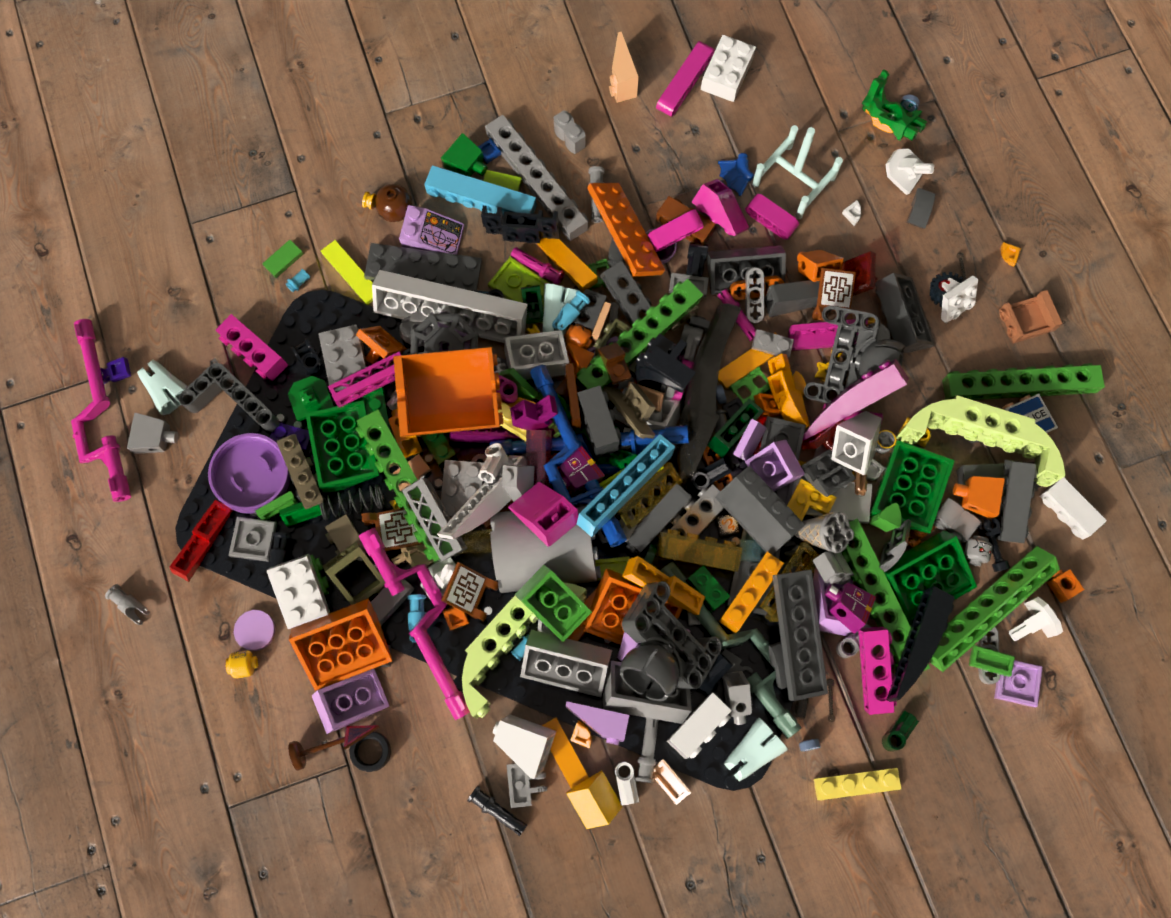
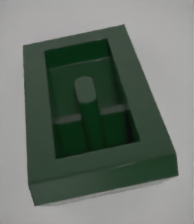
[521,285,544,324]

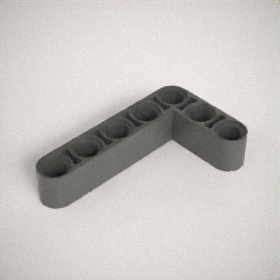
[179,363,280,432]

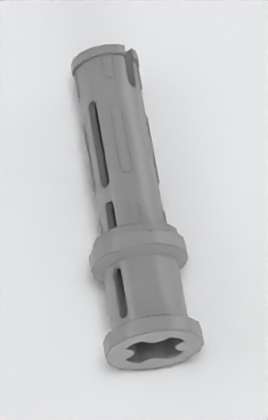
[588,166,605,223]
[635,718,659,783]

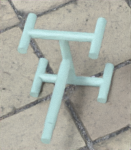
[752,125,843,219]

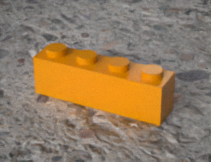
[719,552,784,633]

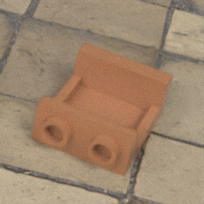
[999,290,1063,343]

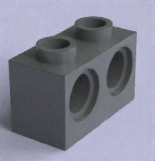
[572,289,607,333]

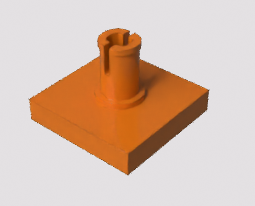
[356,326,407,364]

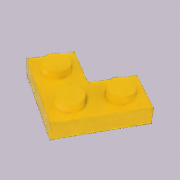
[787,479,837,521]

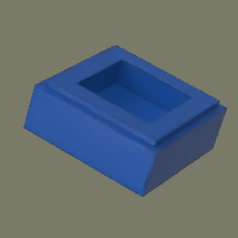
[478,138,501,164]

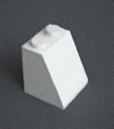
[831,411,882,475]
[493,714,556,779]

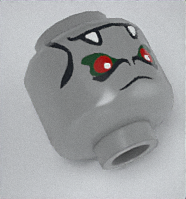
[964,536,993,566]

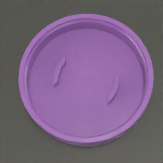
[208,433,291,514]

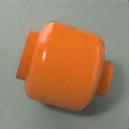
[564,324,593,350]

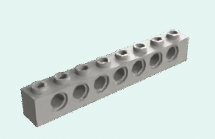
[485,115,589,241]

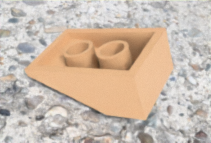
[609,31,639,103]

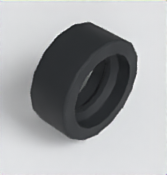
[349,732,391,772]

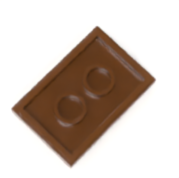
[565,363,581,434]

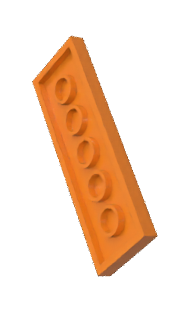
[587,183,665,277]

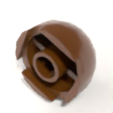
[375,184,413,222]

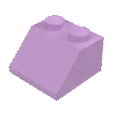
[745,440,805,491]

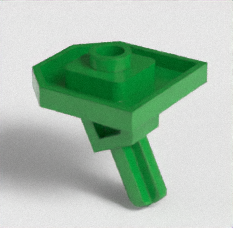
[288,376,334,422]

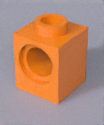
[1046,569,1085,603]

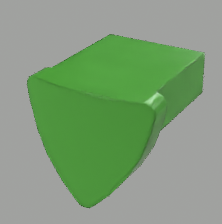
[870,503,902,532]

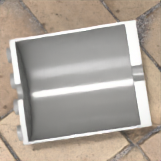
[490,504,601,593]

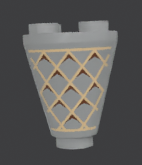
[796,512,854,553]

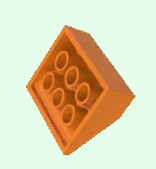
[583,568,683,645]
[289,598,392,691]

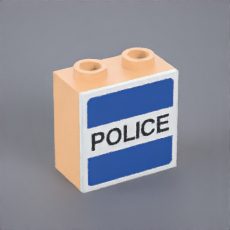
[1002,394,1058,435]

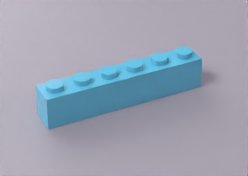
[424,165,537,215]
[576,434,675,537]

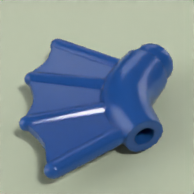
[718,153,754,196]

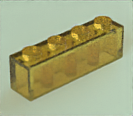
[656,529,742,572]

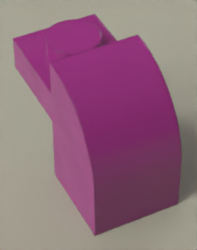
[510,395,558,430]

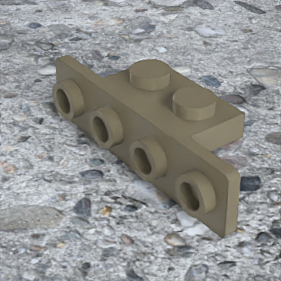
[602,383,656,439]
[277,434,324,509]

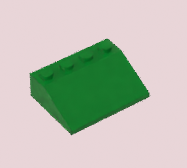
[305,400,379,494]
[870,440,955,534]
[884,530,977,625]

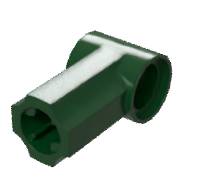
[882,710,919,752]

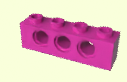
[215,314,288,381]
[858,627,897,715]

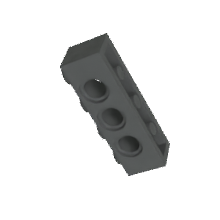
[600,261,657,328]

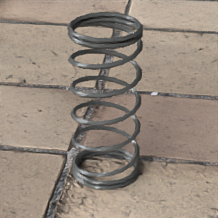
[320,484,384,521]

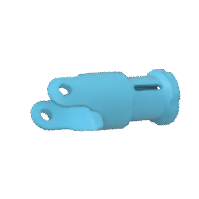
[552,291,590,331]
[408,594,426,643]

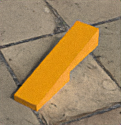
[537,238,598,293]
[622,556,705,615]

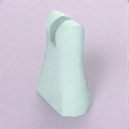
[542,283,581,338]
[137,359,188,415]
[724,718,788,781]

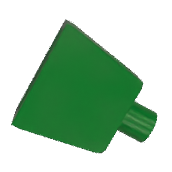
[441,133,488,177]

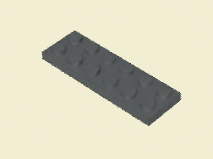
[364,243,482,291]
[772,570,828,701]

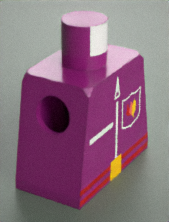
[559,446,605,495]
[824,583,876,634]

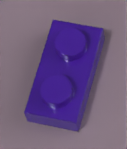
[269,423,311,452]

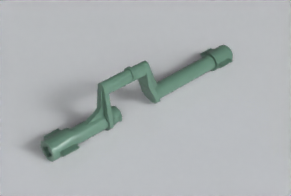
[660,561,802,739]

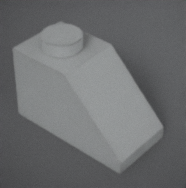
[502,465,534,502]

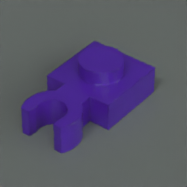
[100,357,131,384]

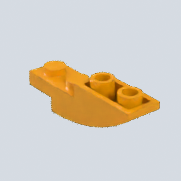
[767,353,810,428]

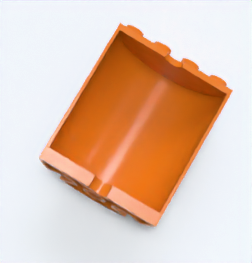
[393,347,504,437]

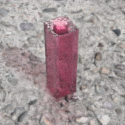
[526,430,552,488]

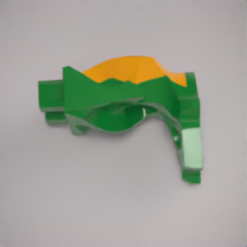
[862,69,927,141]

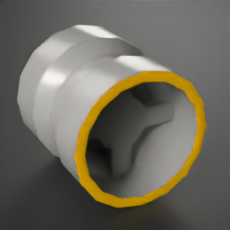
[876,430,896,454]

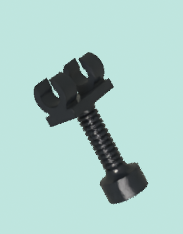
[977,518,1010,572]

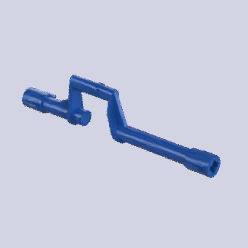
[530,365,627,547]
[490,425,689,476]

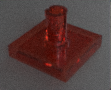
[842,251,878,296]
[801,419,845,452]

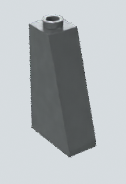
[764,280,820,318]
[625,484,692,556]

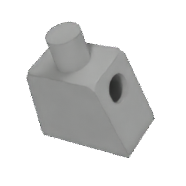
[127,413,179,454]
[722,671,752,725]

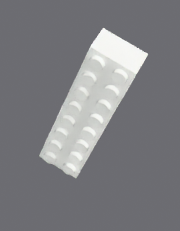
[372,270,528,343]

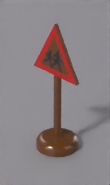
[288,725,380,771]

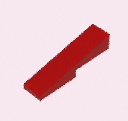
[169,500,233,582]

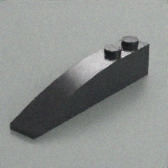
[887,586,955,702]

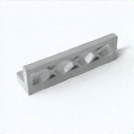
[402,478,468,562]

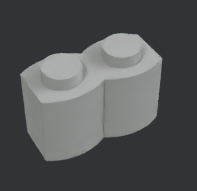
[553,110,585,154]
[934,498,981,543]
[813,551,854,585]

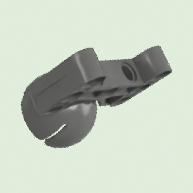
[804,306,905,403]
[620,581,722,701]

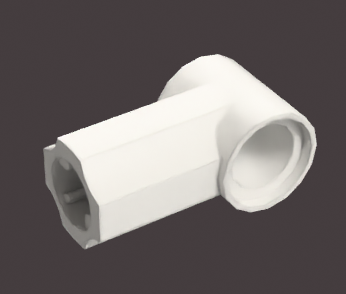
[478,443,510,483]
[615,761,639,805]

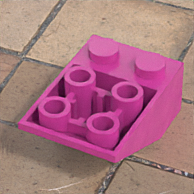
[692,179,749,236]
[508,482,579,548]

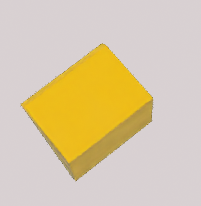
[566,770,623,829]

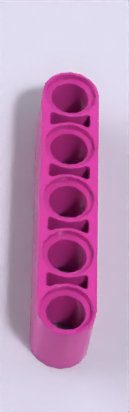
[656,41,715,117]

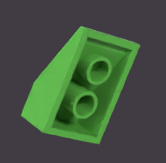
[515,565,592,642]

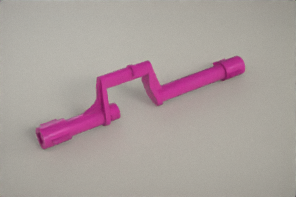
[71,319,131,502]
[359,528,470,720]

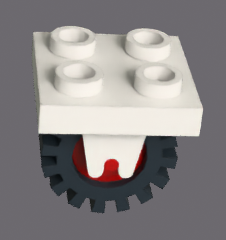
[930,272,978,323]

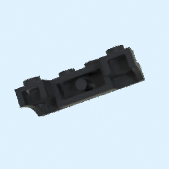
[481,206,561,243]

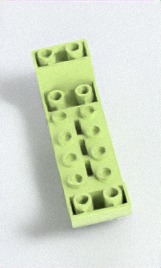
[896,395,1065,487]
[462,582,587,719]

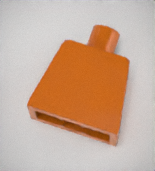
[797,250,844,282]
[953,476,1005,519]

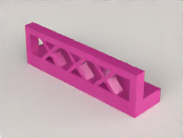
[788,319,868,351]
[328,352,401,408]

